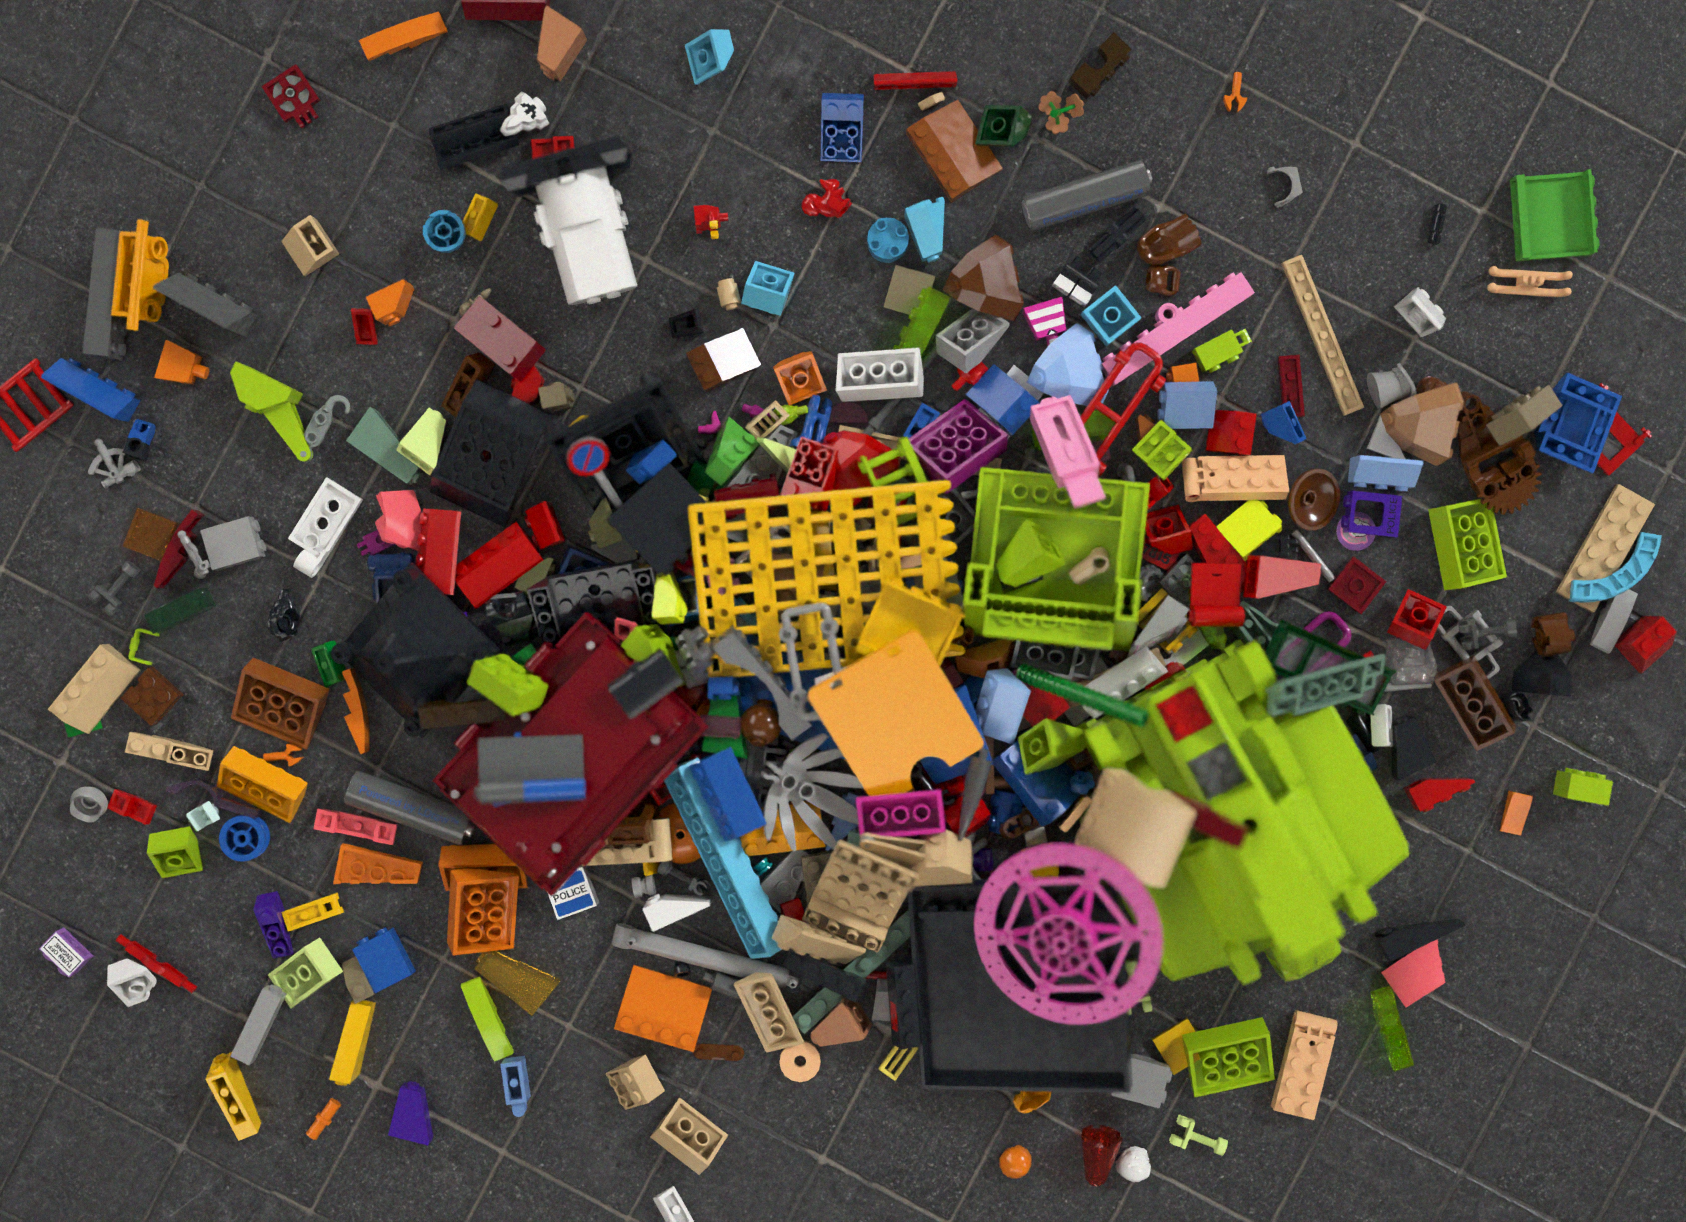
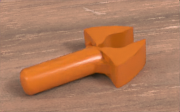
[1223,72,1247,113]
[263,743,304,766]

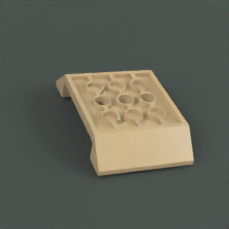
[802,839,919,953]

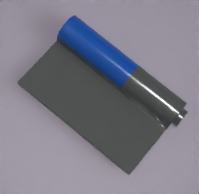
[475,735,585,804]

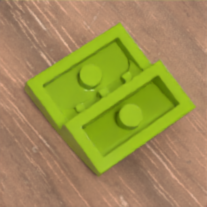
[1132,420,1193,481]

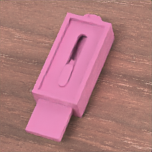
[1030,395,1105,508]

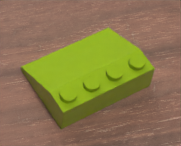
[1428,498,1507,591]
[1182,1017,1275,1098]

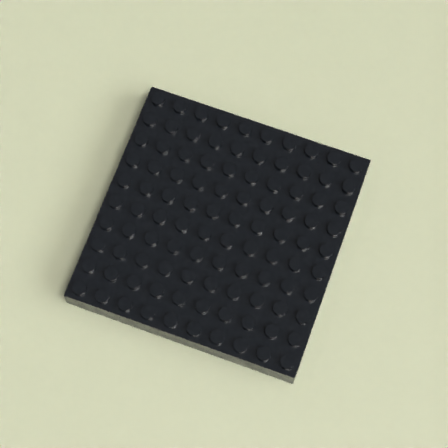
[908,879,1133,1093]

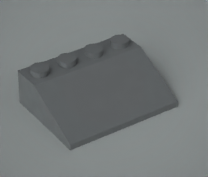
[153,272,258,337]

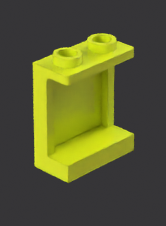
[1216,499,1282,561]

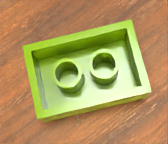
[468,654,548,716]

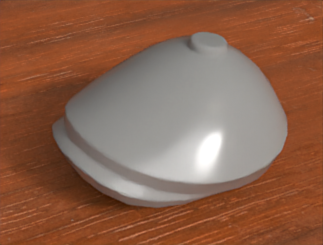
[70,786,108,823]

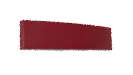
[154,509,204,588]
[1171,790,1249,850]

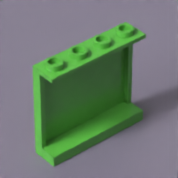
[1510,169,1600,262]

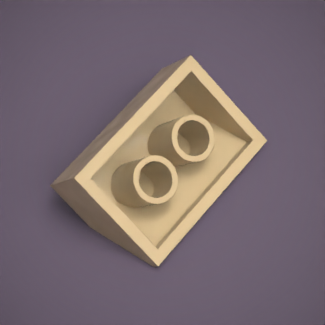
[650,1097,728,1175]

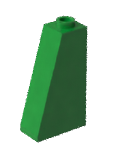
[702,692,748,759]

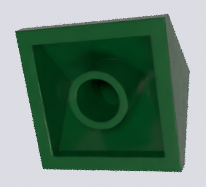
[685,460,733,503]

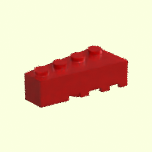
[1188,514,1247,593]

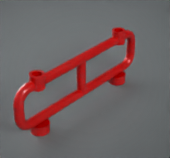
[1080,342,1166,478]

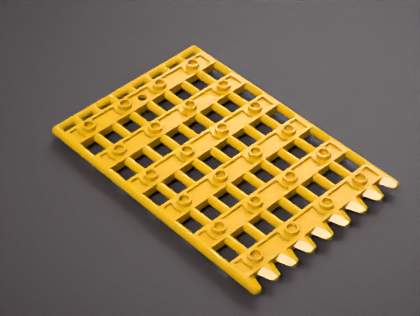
[688,480,965,677]

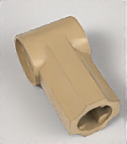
[1069,547,1109,586]

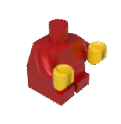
[693,205,728,239]

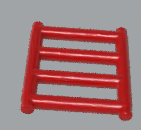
[0,358,74,452]

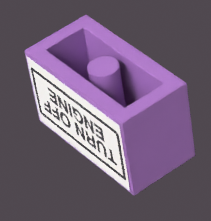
[39,928,93,977]

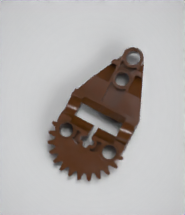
[1457,391,1542,515]

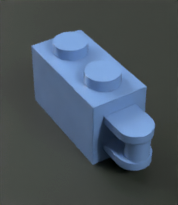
[500,1056,531,1117]

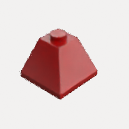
[1145,504,1193,555]

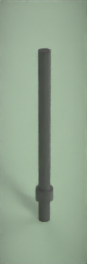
[862,345,938,436]

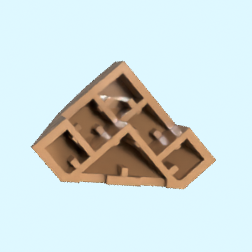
[1380,383,1464,466]

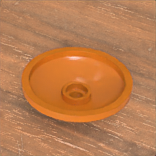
[655,803,701,864]

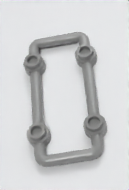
[779,603,843,721]

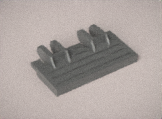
[736,737,787,814]

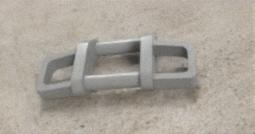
[1437,606,1504,679]

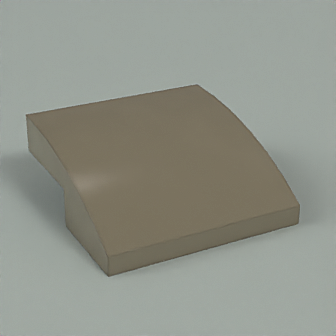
[884,265,935,319]

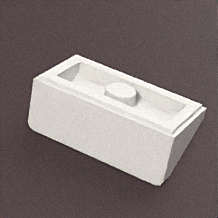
[1370,704,1394,747]
[653,1186,694,1222]

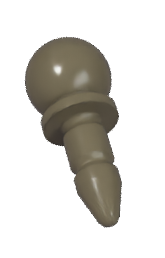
[459,288,492,317]

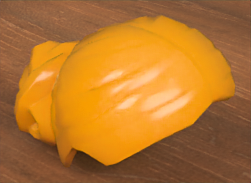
[1013,1091,1052,1113]

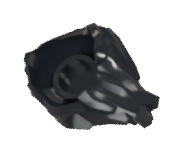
[267,589,300,642]

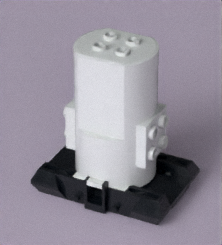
[499,136,637,305]

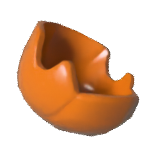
[999,1145,1032,1179]

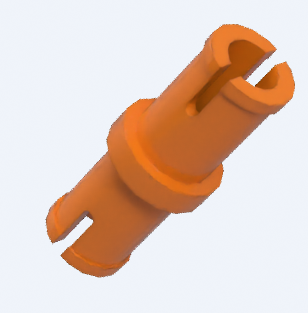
[306,1098,341,1140]

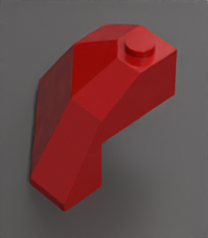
[823,431,902,506]

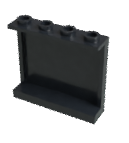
[607,463,707,578]

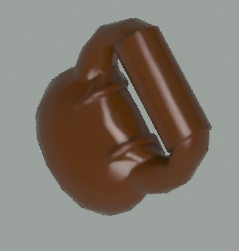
[1145,265,1181,296]

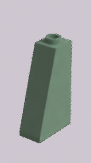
[346,407,422,485]

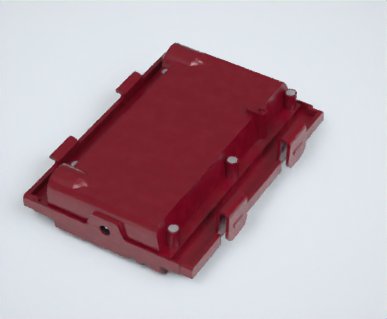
[433,612,709,897]

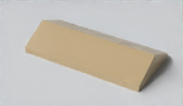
[734,972,804,1053]

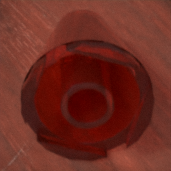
[1081,1125,1123,1186]

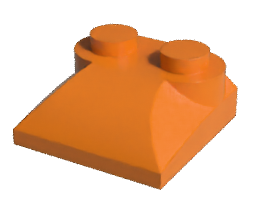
[773,351,827,405]

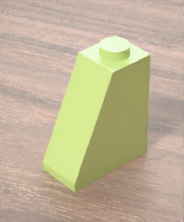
[397,408,446,475]

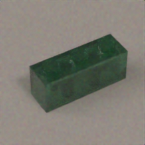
[144,588,216,634]

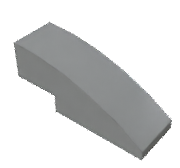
[1590,590,1638,654]

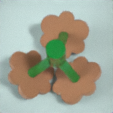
[1038,91,1084,134]

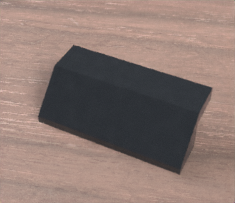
[429,103,519,170]

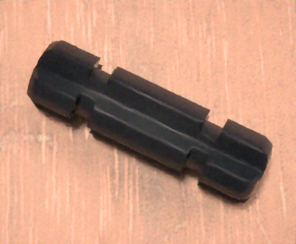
[1428,203,1447,245]

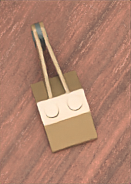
[860,830,972,886]

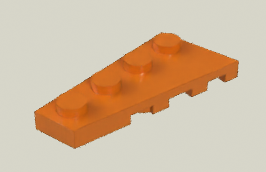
[333,843,423,884]

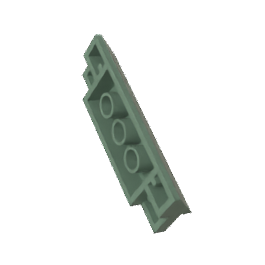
[1264,654,1386,716]

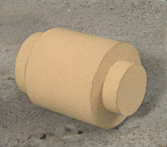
[717,278,741,311]

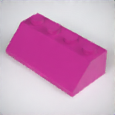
[856,789,946,837]

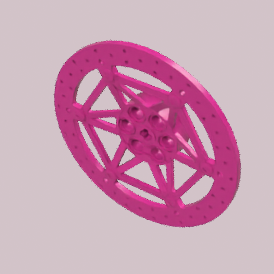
[974,843,1163,1025]

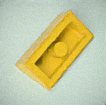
[463,193,498,241]

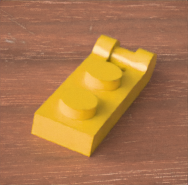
[281,892,344,932]

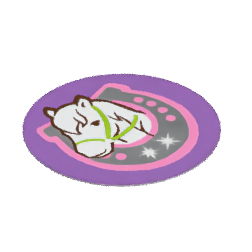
[1337,512,1375,551]

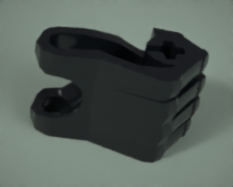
[485,590,539,646]

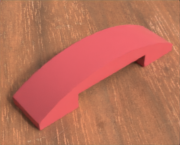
[314,809,398,845]

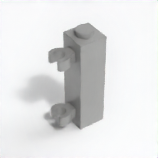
[230,985,287,1065]

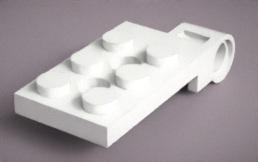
[288,477,363,578]

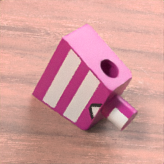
[1022,297,1066,346]

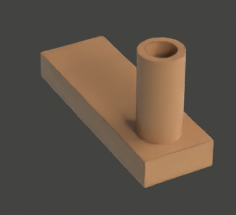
[984,735,1011,794]

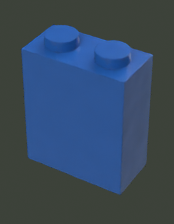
[352,927,416,993]

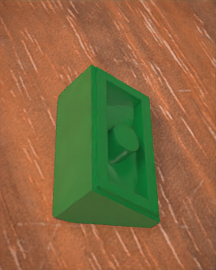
[311,640,346,687]

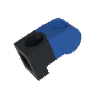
[122,419,155,462]

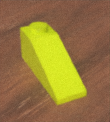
[652,571,687,624]

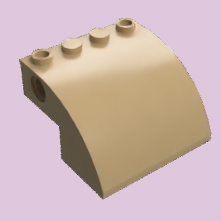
[1075,768,1196,888]

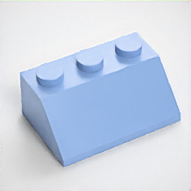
[1348,455,1423,492]
[975,668,1030,744]

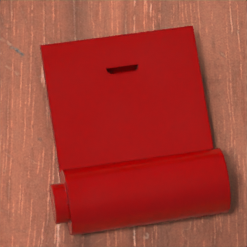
[1187,563,1245,627]

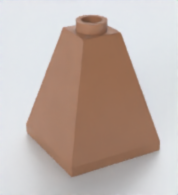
[810,997,873,1047]

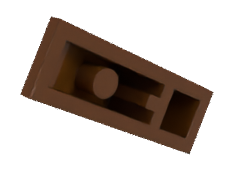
[441,352,495,418]

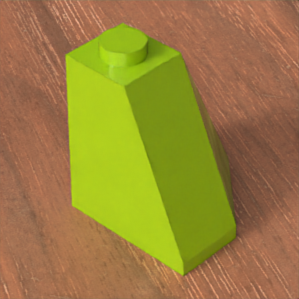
[996,520,1065,587]

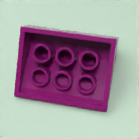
[909,399,1008,494]

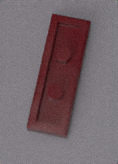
[1278,354,1305,417]

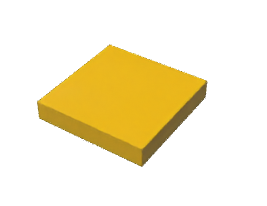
[1151,1017,1200,1075]

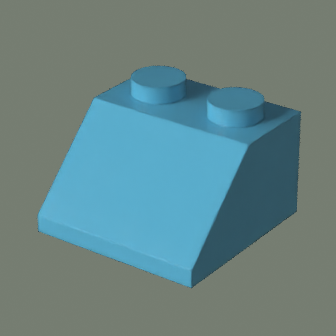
[741,261,795,316]

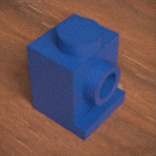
[708,677,741,701]

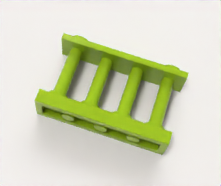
[858,436,927,526]

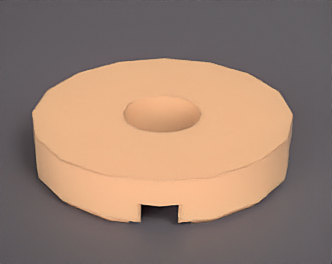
[780,1040,821,1082]

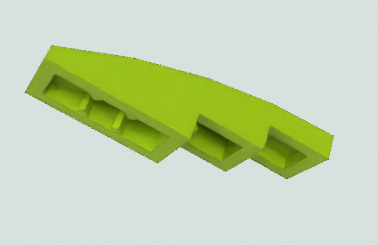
[461,976,514,1062]

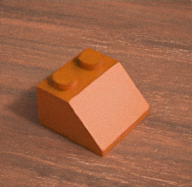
[366,279,414,326]

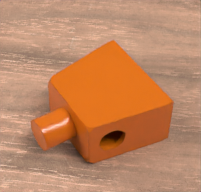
[154,340,209,384]

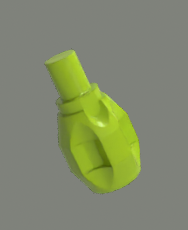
[771,405,808,425]

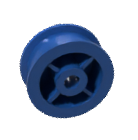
[219,814,270,862]

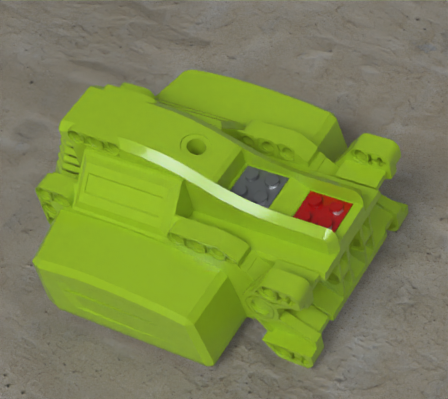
[1075,639,1409,985]

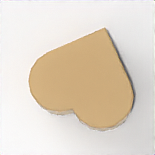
[918,92,945,111]

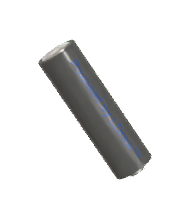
[1021,160,1152,232]
[344,770,475,846]

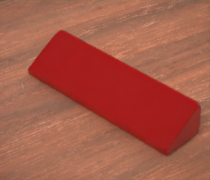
[873,71,957,90]

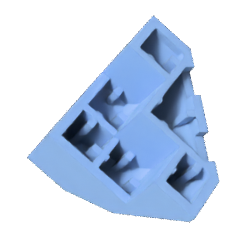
[1027,323,1109,406]

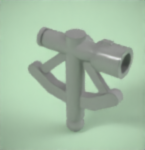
[88,439,141,488]
[177,530,211,579]

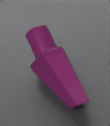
[742,404,773,421]

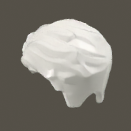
[1116,1146,1151,1182]

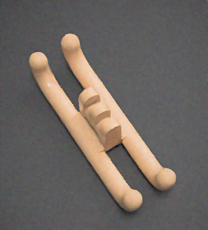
[1487,266,1573,297]

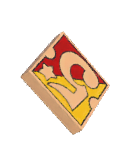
[1056,794,1092,832]

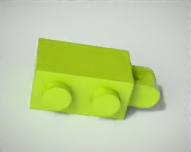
[1192,328,1252,373]

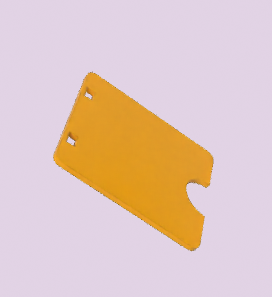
[808,630,984,796]

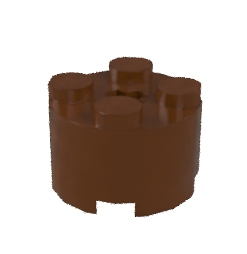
[1531,612,1575,657]

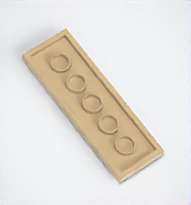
[1555,484,1655,613]

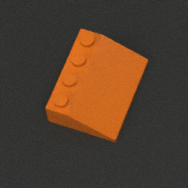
[447,868,519,955]
[614,965,712,1052]

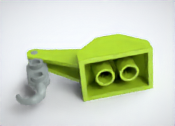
[230,362,350,462]

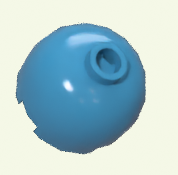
[423,210,466,253]

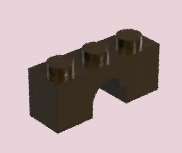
[1068,32,1132,99]

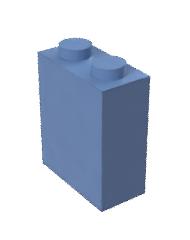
[1157,381,1217,429]

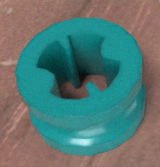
[752,857,773,876]

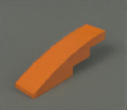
[359,12,448,61]
[342,668,370,754]

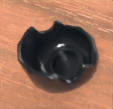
[1503,691,1533,722]

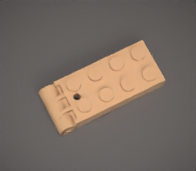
[1181,455,1289,502]
[1271,1010,1337,1120]

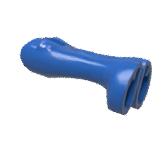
[789,395,832,449]

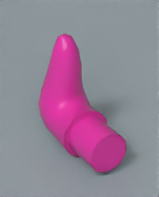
[698,411,721,435]

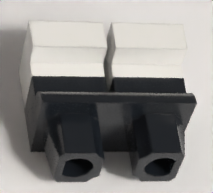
[1052,256,1102,307]

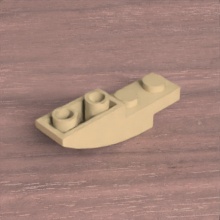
[125,731,214,771]

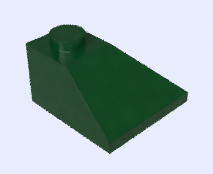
[975,105,1032,147]

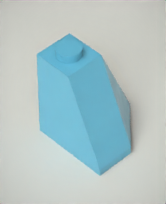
[904,197,945,263]

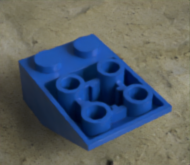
[820,93,864,162]

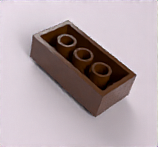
[1434,655,1516,751]

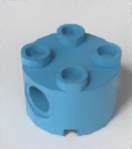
[867,218,909,263]

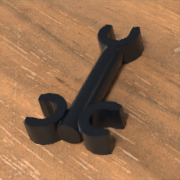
[910,761,955,806]

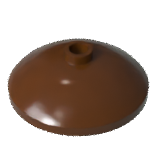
[1288,468,1340,531]

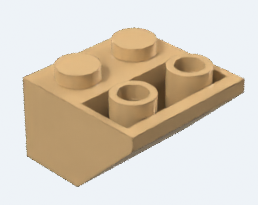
[281,215,339,276]
[606,1054,665,1110]

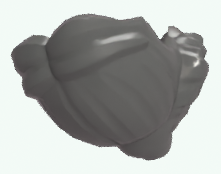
[1139,564,1163,601]

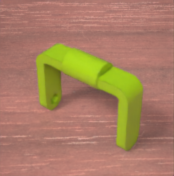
[129,628,160,665]

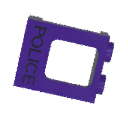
[1341,491,1402,538]

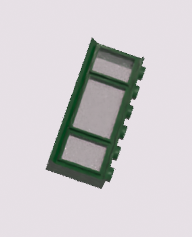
[1264,619,1397,716]

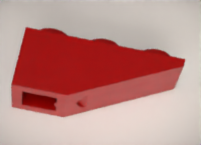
[1403,778,1475,812]

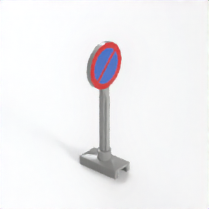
[566,438,629,544]

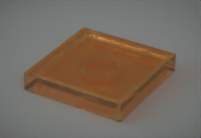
[123,508,178,561]

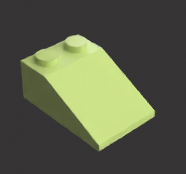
[268,938,343,1008]

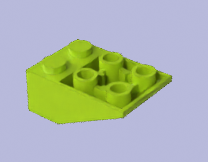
[621,624,685,687]

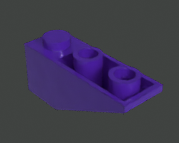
[253,891,294,959]

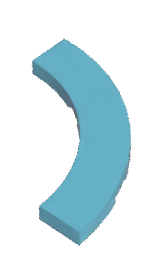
[1569,532,1662,603]

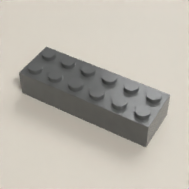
[83,228,128,361]

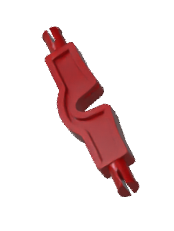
[116,934,197,994]

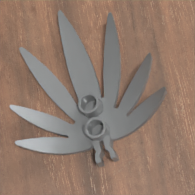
[760,734,864,852]

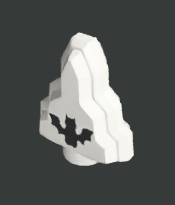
[500,92,549,136]

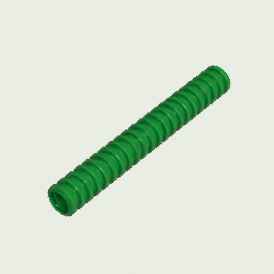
[1016,663,1149,728]

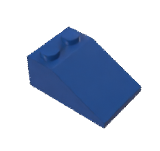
[966,364,1040,436]

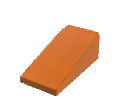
[1500,791,1533,835]

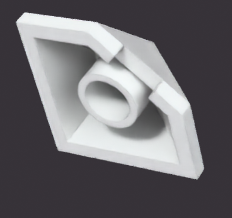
[107,959,157,1007]

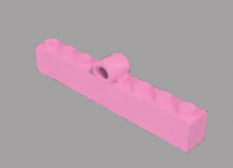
[1102,272,1255,386]

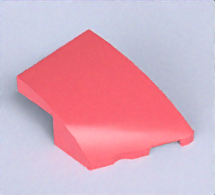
[375,490,421,554]
[1381,939,1445,1008]

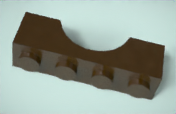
[418,696,509,729]

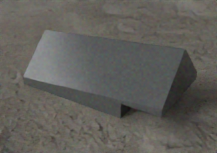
[1010,640,1101,680]

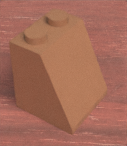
[537,6,587,82]

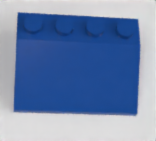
[992,726,1081,827]

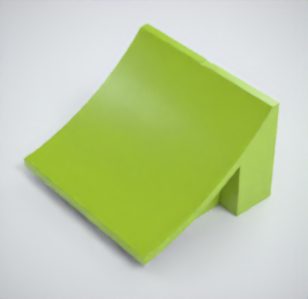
[964,467,1150,652]

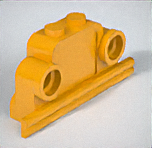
[111,219,169,331]

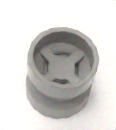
[632,875,656,898]

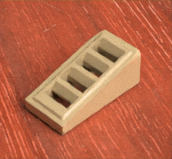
[745,400,790,440]

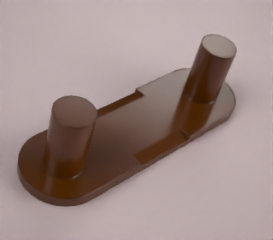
[693,1043,744,1061]

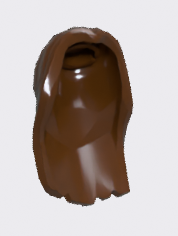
[1137,213,1202,265]

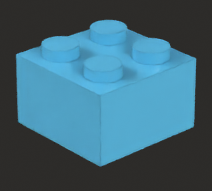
[1080,285,1141,347]

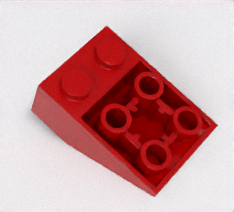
[780,437,839,512]

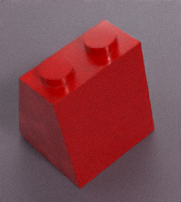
[1614,616,1677,674]

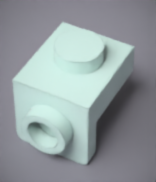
[186,801,220,831]

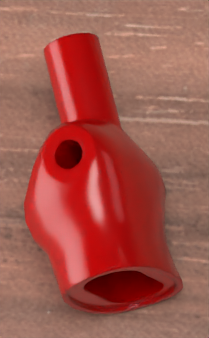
[951,362,988,391]

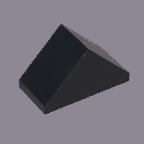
[668,309,704,339]

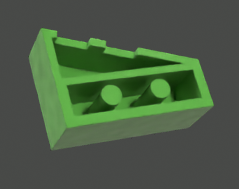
[705,417,760,486]

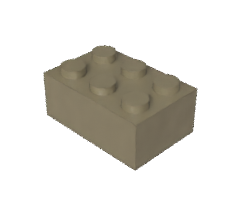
[1486,385,1562,446]

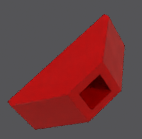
[511,365,545,405]

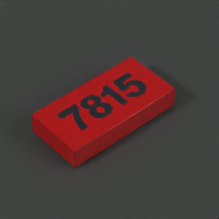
[1142,537,1180,571]

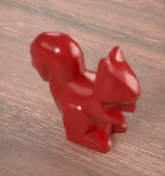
[801,179,852,218]

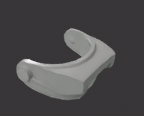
[1267,167,1303,208]

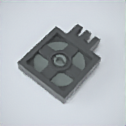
[1156,554,1195,609]

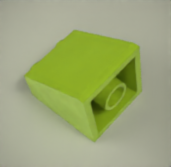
[1018,718,1086,775]

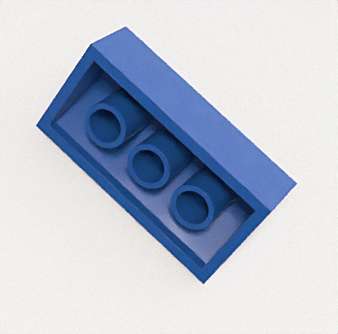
[41,357,140,422]
[689,747,767,841]

